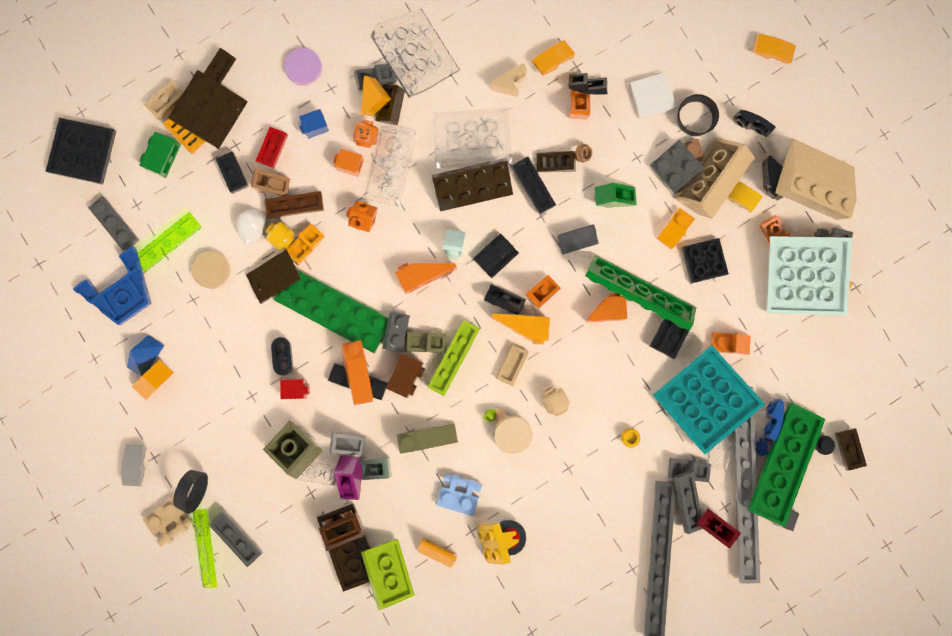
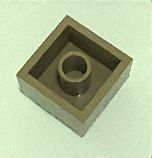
[262,420,323,480]

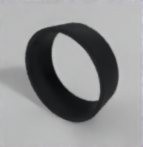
[677,94,719,136]
[173,470,208,514]

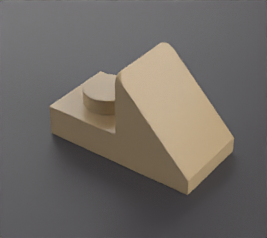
[491,63,527,97]

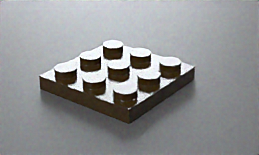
[168,69,248,150]

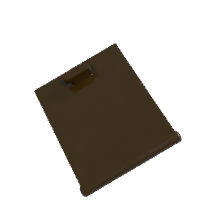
[246,249,301,304]

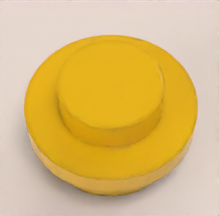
[621,428,641,448]

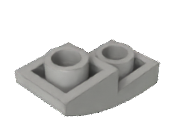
[121,444,147,487]

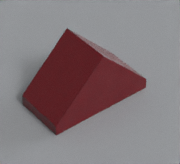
[697,508,741,549]

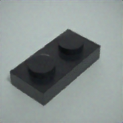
[216,151,249,194]
[484,284,526,315]

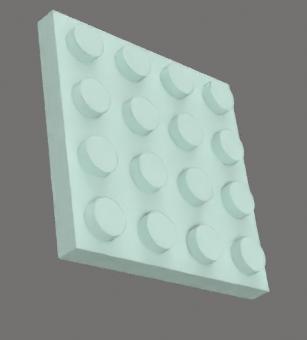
[766,236,852,316]

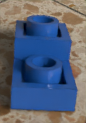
[763,399,784,441]

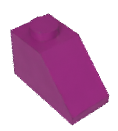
[333,455,362,500]

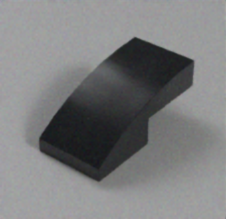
[568,73,608,95]

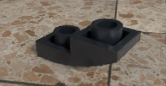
[733,109,776,137]

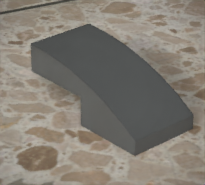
[354,63,397,90]
[668,458,711,482]

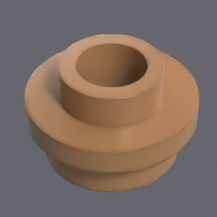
[575,143,593,163]

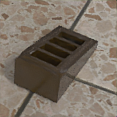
[536,151,576,173]

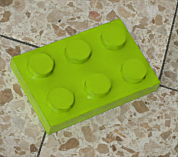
[361,539,415,610]

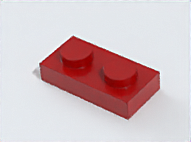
[255,127,288,169]

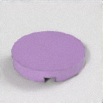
[284,48,322,86]

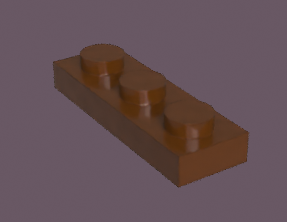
[265,191,325,219]

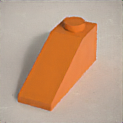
[395,263,457,294]
[341,340,373,406]

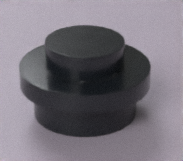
[815,436,835,455]

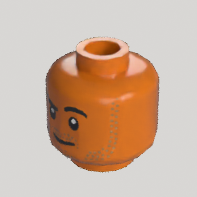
[353,119,379,148]

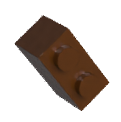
[386,353,426,398]

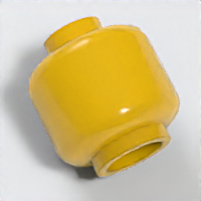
[265,222,295,250]

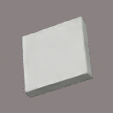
[629,72,677,119]

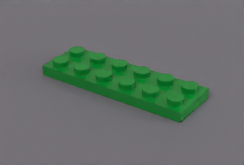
[585,255,697,331]
[274,270,388,354]
[747,403,826,527]

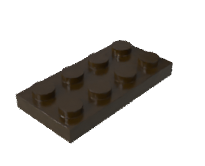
[431,158,513,212]
[316,503,370,592]

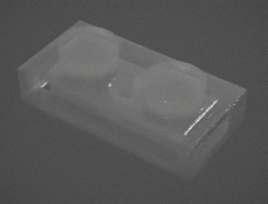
[298,462,336,486]

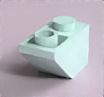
[443,230,466,260]

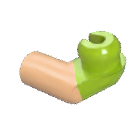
[483,409,508,422]

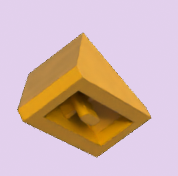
[361,76,391,116]
[132,359,174,400]

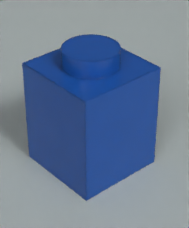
[298,109,329,139]

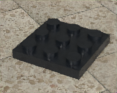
[45,117,117,185]

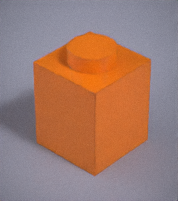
[333,148,364,177]

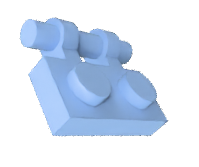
[436,474,483,517]

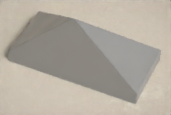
[329,432,365,456]

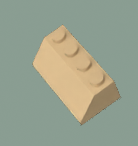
[675,138,755,219]

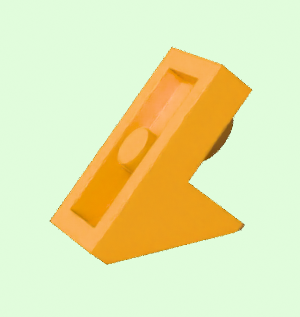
[656,208,695,250]

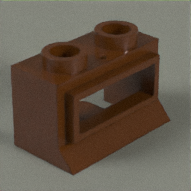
[319,510,366,551]

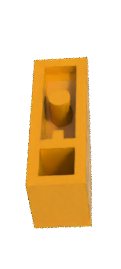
[492,313,550,345]

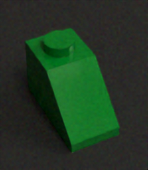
[594,183,637,208]

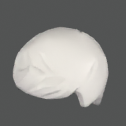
[237,209,267,244]

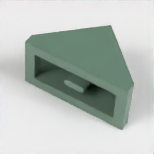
[360,457,392,480]

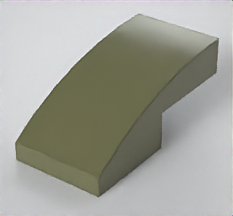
[405,332,447,353]

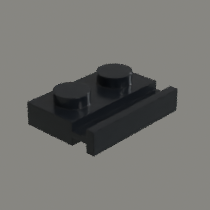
[473,233,519,279]
[649,319,689,360]

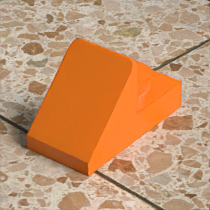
[569,90,590,120]
[525,275,561,309]
[711,332,751,355]

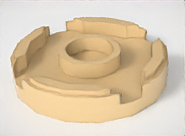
[192,251,231,289]
[494,415,533,454]

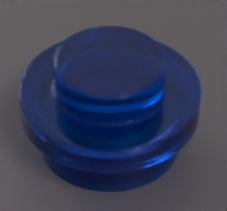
[755,437,768,457]

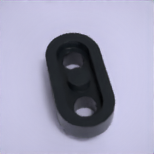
[271,337,293,376]

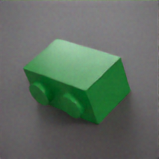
[139,132,181,179]

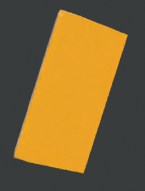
[417,538,457,568]

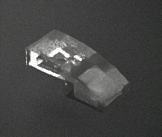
[707,432,734,471]

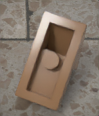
[251,168,290,196]

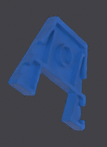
[73,246,152,325]

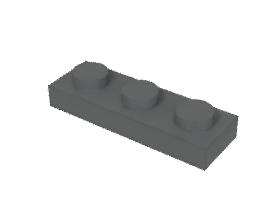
[88,196,140,251]
[673,471,702,534]
[208,510,263,568]

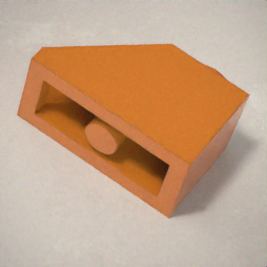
[587,293,628,323]

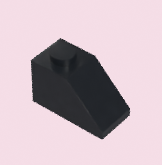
[762,155,783,201]

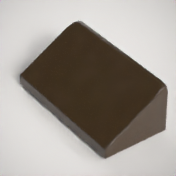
[375,85,405,125]

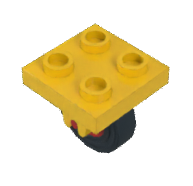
[477,520,527,565]

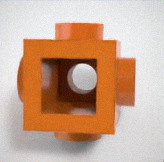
[346,201,378,232]

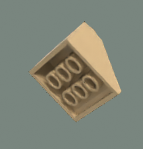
[775,139,857,220]

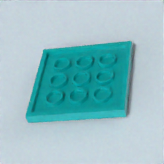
[653,345,766,455]

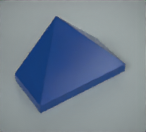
[127,335,165,376]

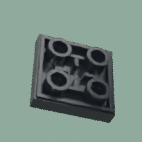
[681,238,729,284]

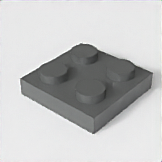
[650,139,704,193]

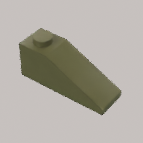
[396,423,458,454]

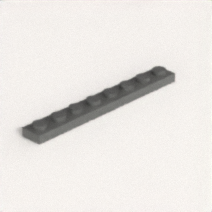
[643,480,676,636]

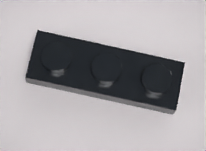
[512,156,556,215]
[327,363,388,401]

